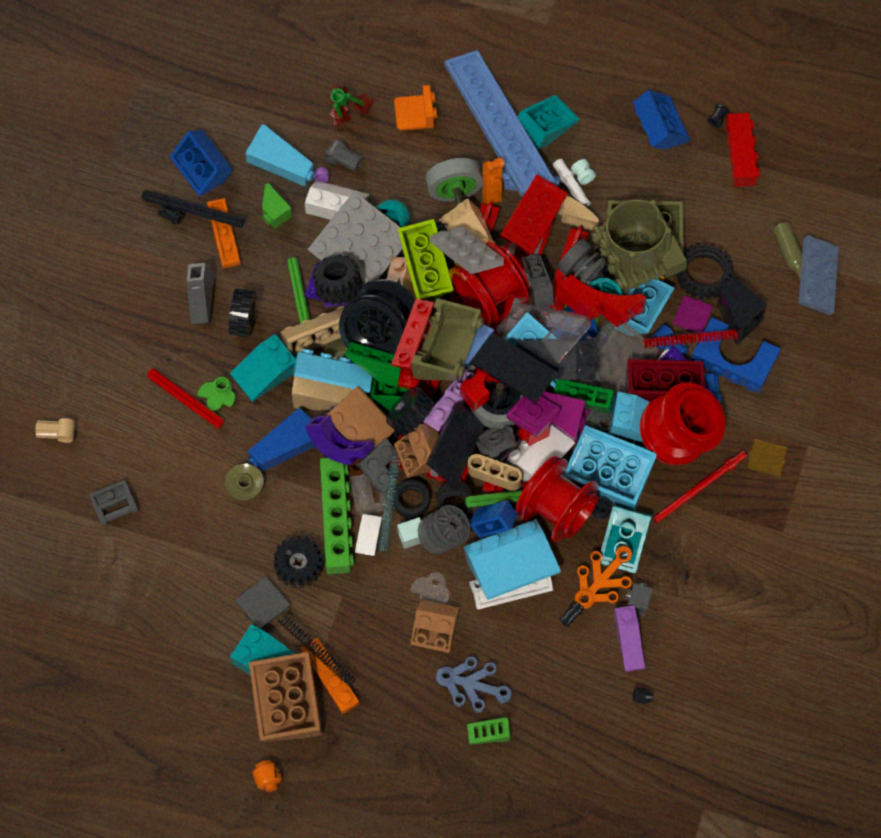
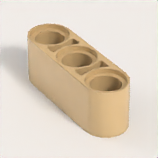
[468,454,522,491]

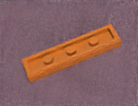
[207,198,241,269]

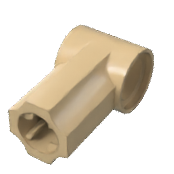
[35,418,75,443]

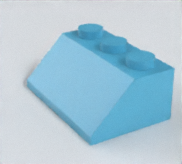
[613,280,674,334]

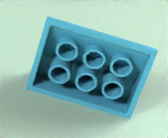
[563,425,657,510]
[463,519,561,600]

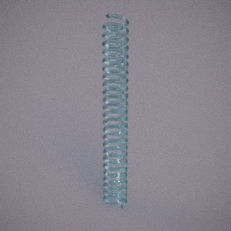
[377,456,401,552]

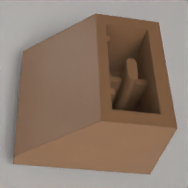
[394,424,439,478]
[411,599,459,653]

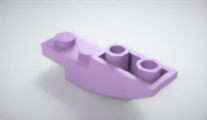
[423,369,475,431]

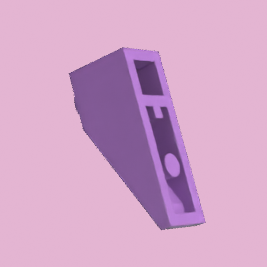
[613,605,645,672]

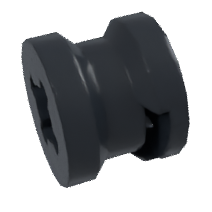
[592,496,612,520]

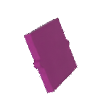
[673,295,713,334]

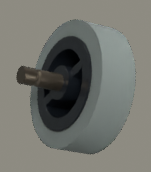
[470,381,523,429]

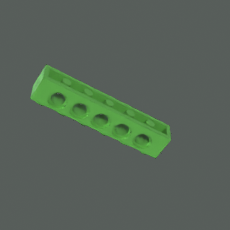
[320,458,354,574]

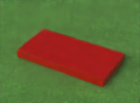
[499,174,568,255]

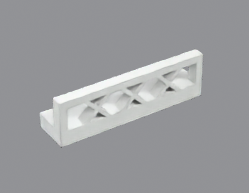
[469,576,553,610]

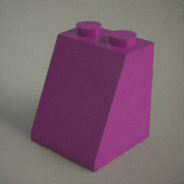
[542,392,589,445]

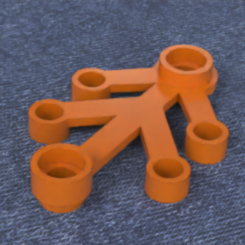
[575,546,632,609]

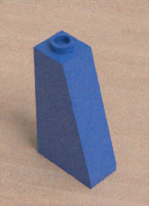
[248,408,316,471]

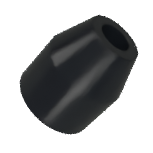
[632,687,653,704]

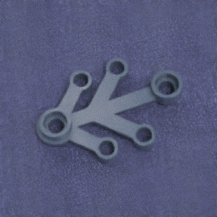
[436,657,512,713]

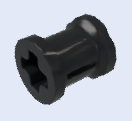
[707,104,730,128]

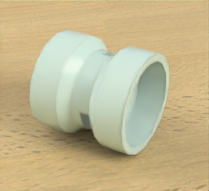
[571,159,596,185]

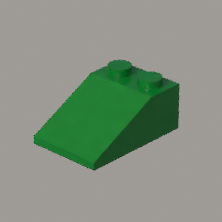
[370,377,410,413]

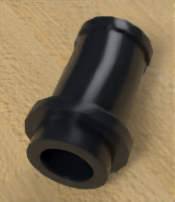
[158,205,183,225]
[559,602,584,627]

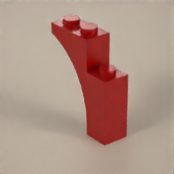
[555,274,646,327]

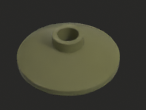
[225,464,264,500]

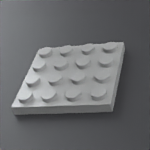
[307,191,403,285]

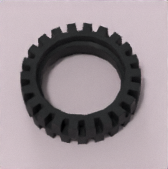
[677,243,733,300]

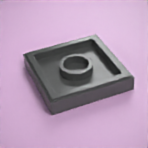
[235,576,291,630]

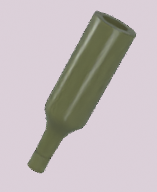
[773,222,802,280]

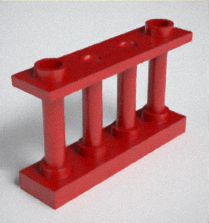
[392,299,434,389]

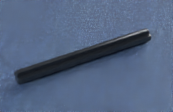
[142,190,245,228]

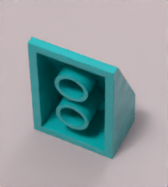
[518,95,580,150]
[230,334,296,402]
[599,505,653,573]
[230,624,295,675]

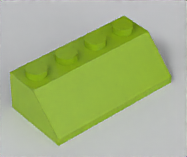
[398,219,454,302]

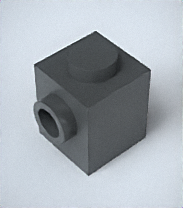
[625,583,653,617]

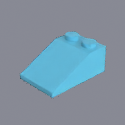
[609,392,650,442]

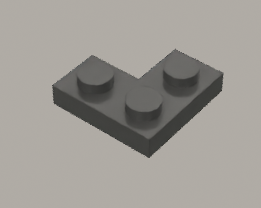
[356,439,398,493]

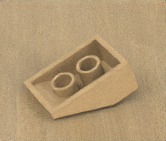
[439,198,492,240]

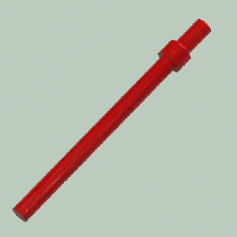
[653,451,747,523]

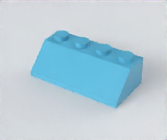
[293,348,372,393]

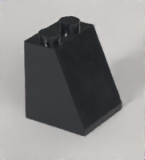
[717,276,767,345]

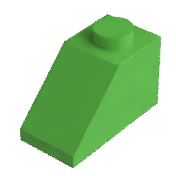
[262,183,292,229]

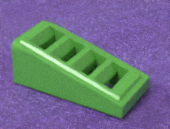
[467,718,510,745]

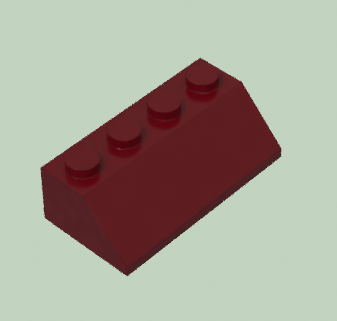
[625,359,705,402]

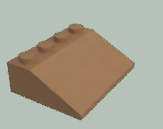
[249,652,322,741]

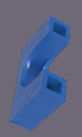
[691,318,781,393]

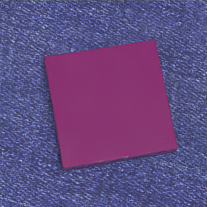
[506,396,561,438]

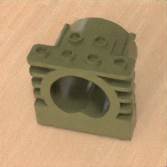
[591,200,687,294]

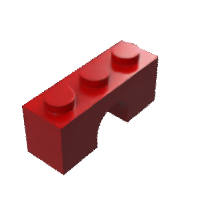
[459,370,507,411]

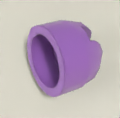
[314,167,329,183]

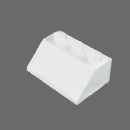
[305,181,369,220]
[504,424,575,481]

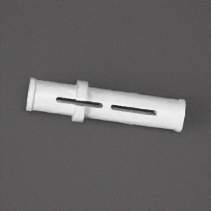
[553,159,591,208]

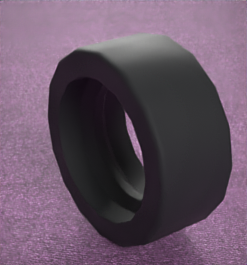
[393,480,430,519]
[436,482,473,515]

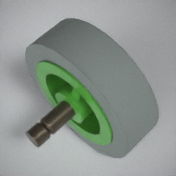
[426,158,483,205]

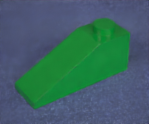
[345,342,403,387]
[553,379,615,414]

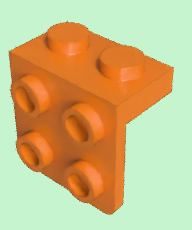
[394,85,437,131]

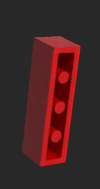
[726,113,760,187]

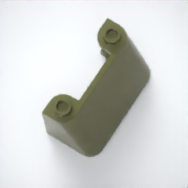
[412,298,484,381]

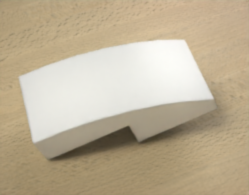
[355,514,382,556]

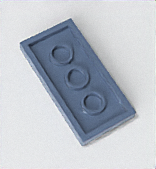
[799,235,839,315]

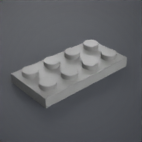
[430,227,504,274]

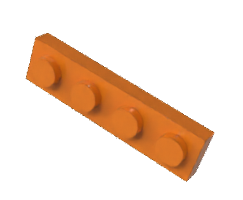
[301,637,359,714]

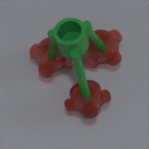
[330,86,373,126]

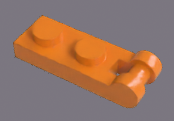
[482,157,504,204]

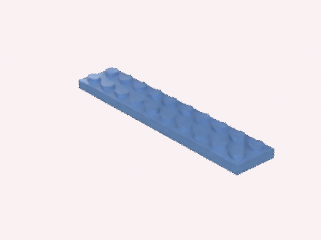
[445,50,555,197]

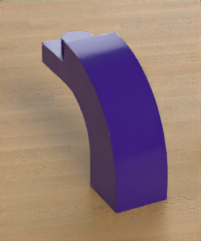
[305,416,374,465]

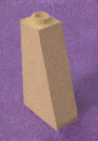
[292,376,354,411]

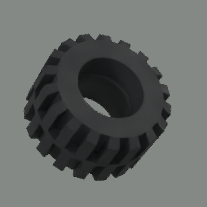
[312,255,363,305]

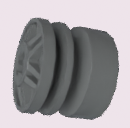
[557,239,607,285]
[418,505,470,555]

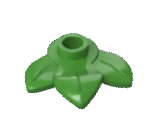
[197,377,235,411]

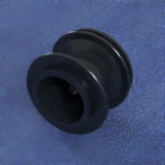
[339,279,416,355]

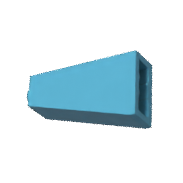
[245,124,315,187]

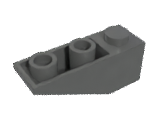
[521,254,554,308]
[186,263,215,325]

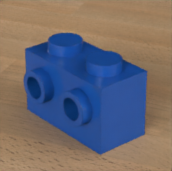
[469,500,518,538]

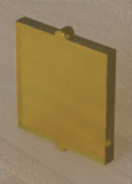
[747,439,787,477]

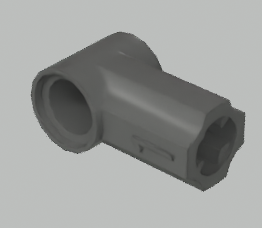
[324,140,363,171]

